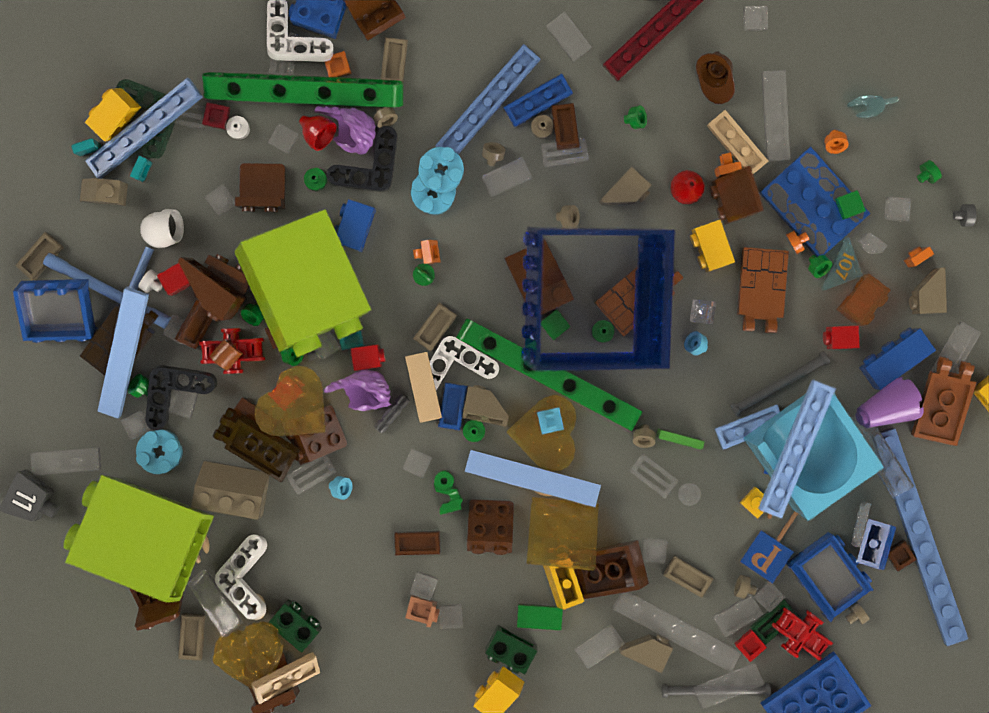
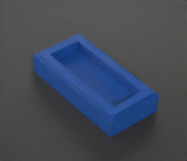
[438,382,467,430]

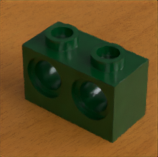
[268,599,322,653]
[485,625,538,675]

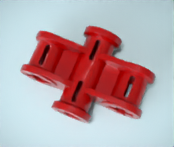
[199,328,265,374]
[772,607,833,661]

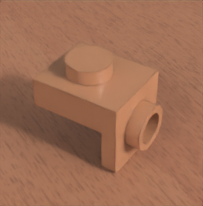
[405,595,440,628]

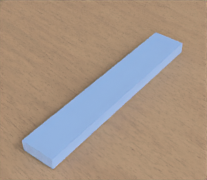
[98,287,149,419]
[758,379,836,518]
[465,450,601,507]

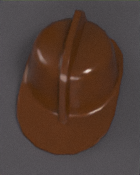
[696,51,735,104]

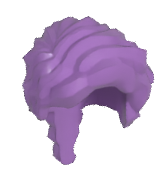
[314,105,376,155]
[324,369,391,411]

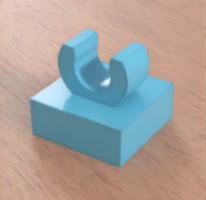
[537,407,564,434]

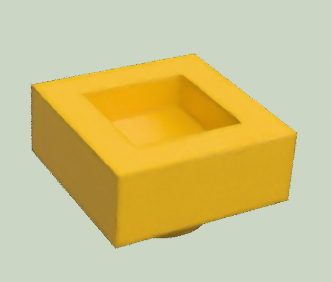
[740,486,764,519]

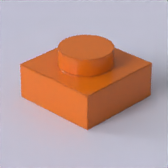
[904,246,934,268]

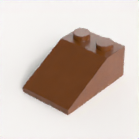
[710,165,764,225]
[504,240,574,319]
[178,257,247,321]
[568,540,649,599]

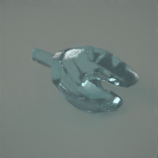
[847,95,899,118]

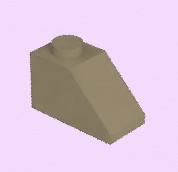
[599,167,651,205]
[80,178,128,206]
[909,267,947,314]
[462,385,509,426]
[619,634,673,673]

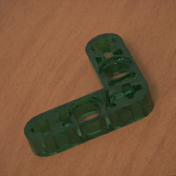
[116,79,177,159]

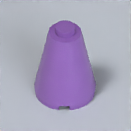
[856,377,924,428]

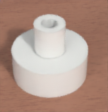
[226,116,250,140]
[138,269,163,293]

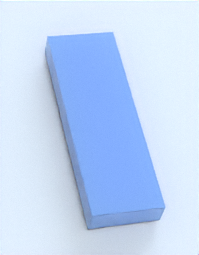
[714,404,780,450]

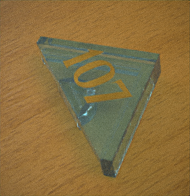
[821,237,863,291]

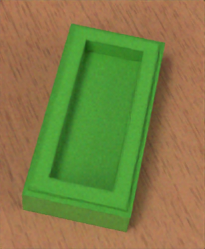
[656,429,705,450]

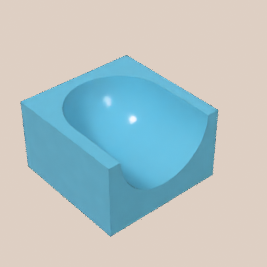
[743,394,884,521]

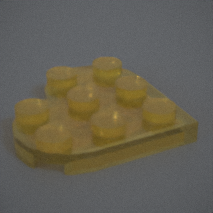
[255,366,326,436]
[506,395,577,472]
[212,621,283,690]

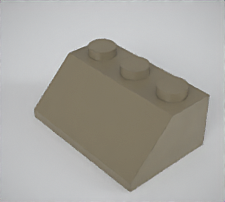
[191,461,270,520]

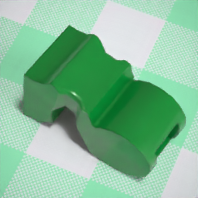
[434,470,463,515]

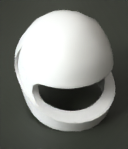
[140,209,184,248]

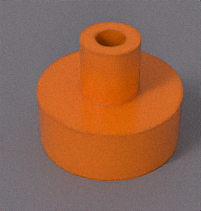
[824,130,849,154]
[786,231,810,254]

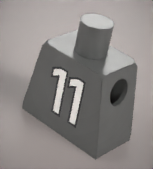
[0,470,60,521]

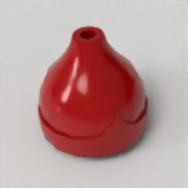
[299,115,337,151]
[671,170,705,205]

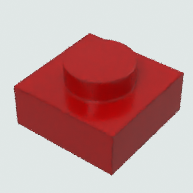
[734,629,767,662]

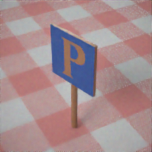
[740,511,798,584]

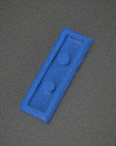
[504,74,573,128]

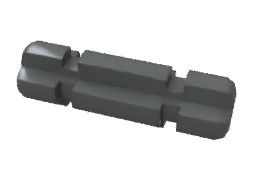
[374,394,410,433]

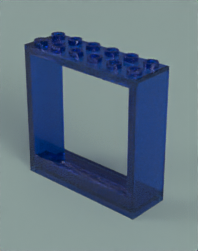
[521,227,675,371]

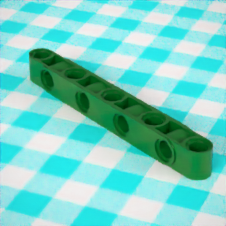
[202,72,404,107]
[456,318,642,431]

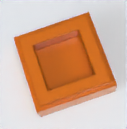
[324,51,352,77]

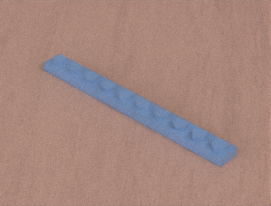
[872,428,968,646]

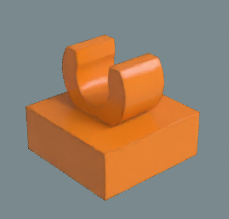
[714,152,742,178]
[413,240,441,264]

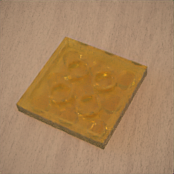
[526,497,599,571]

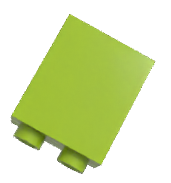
[234,209,371,357]
[64,475,214,603]

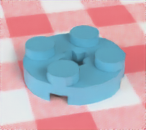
[419,147,464,193]
[411,170,456,215]
[136,429,183,474]

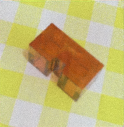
[836,274,891,326]

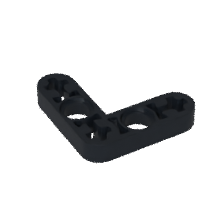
[326,126,398,192]
[145,365,217,430]

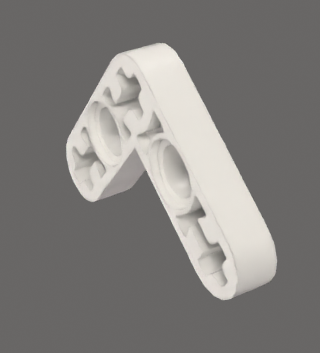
[267,0,334,62]
[430,336,499,390]
[215,534,267,620]

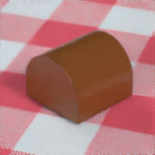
[210,339,243,371]

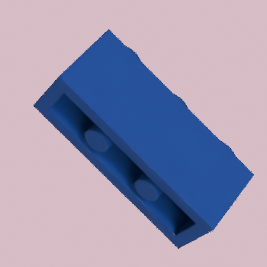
[859,327,936,390]

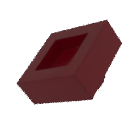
[202,102,231,130]

